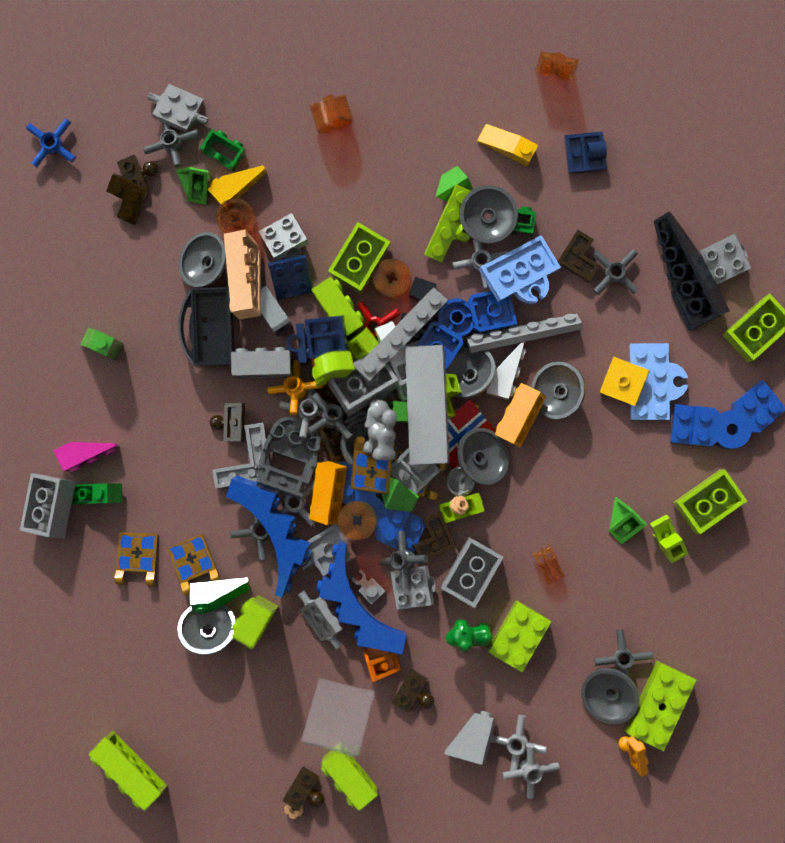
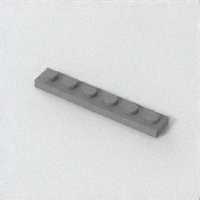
[354,288,448,383]
[466,314,583,353]

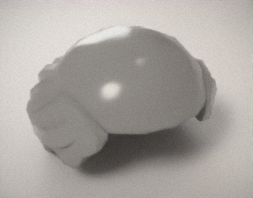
[447,467,476,497]

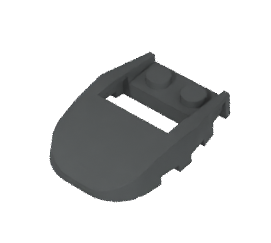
[256,417,320,500]

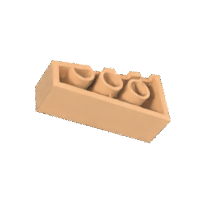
[224,230,261,319]

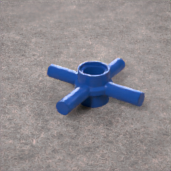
[26,118,76,168]

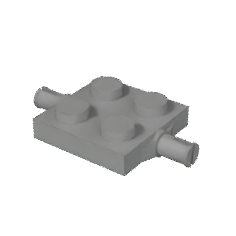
[147,84,209,133]
[301,523,360,576]
[298,590,342,650]

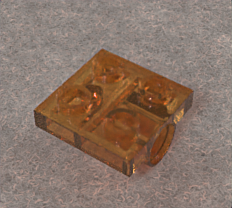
[535,51,579,79]

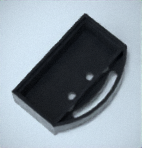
[178,287,234,368]

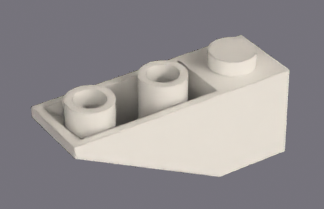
[485,343,526,400]

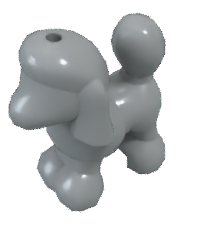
[363,398,397,460]

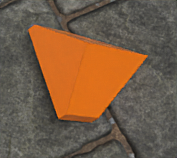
[363,647,401,682]

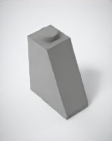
[445,711,497,765]

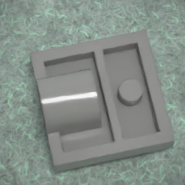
[259,213,309,261]
[700,233,752,285]
[390,448,441,494]
[390,566,436,610]

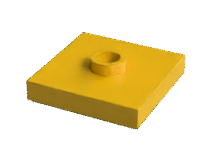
[600,357,650,406]

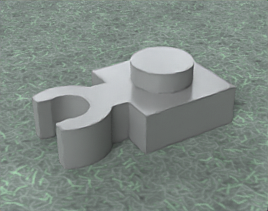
[351,570,385,605]

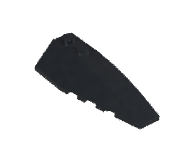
[654,212,730,331]

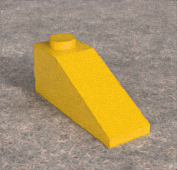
[477,124,538,167]
[208,165,267,210]

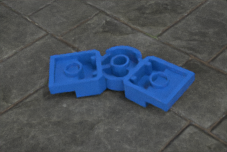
[415,291,517,370]
[670,380,785,449]
[338,461,425,552]

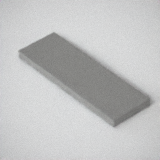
[405,345,449,464]

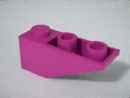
[53,442,119,473]

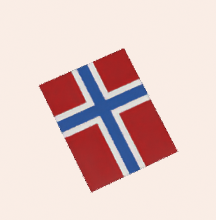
[448,399,496,469]

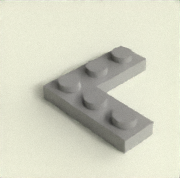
[212,423,271,489]

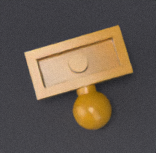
[618,736,648,777]

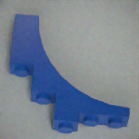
[226,475,312,598]
[316,540,406,654]

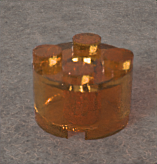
[309,95,353,134]
[216,199,257,236]
[373,259,411,300]
[337,501,377,540]

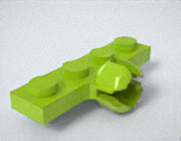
[424,184,471,262]

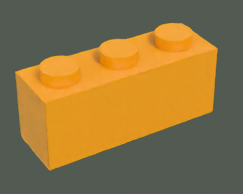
[495,383,547,448]
[309,461,347,525]

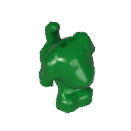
[445,619,494,653]

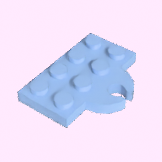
[479,235,561,304]
[629,343,688,420]

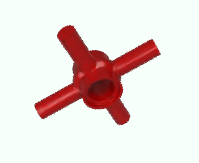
[356,301,401,337]

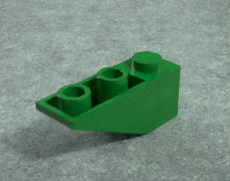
[71,483,122,504]

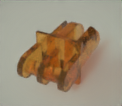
[532,544,565,585]

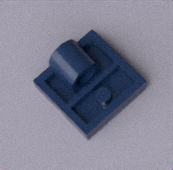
[564,131,607,174]
[268,254,313,300]
[305,315,348,358]
[287,323,312,366]

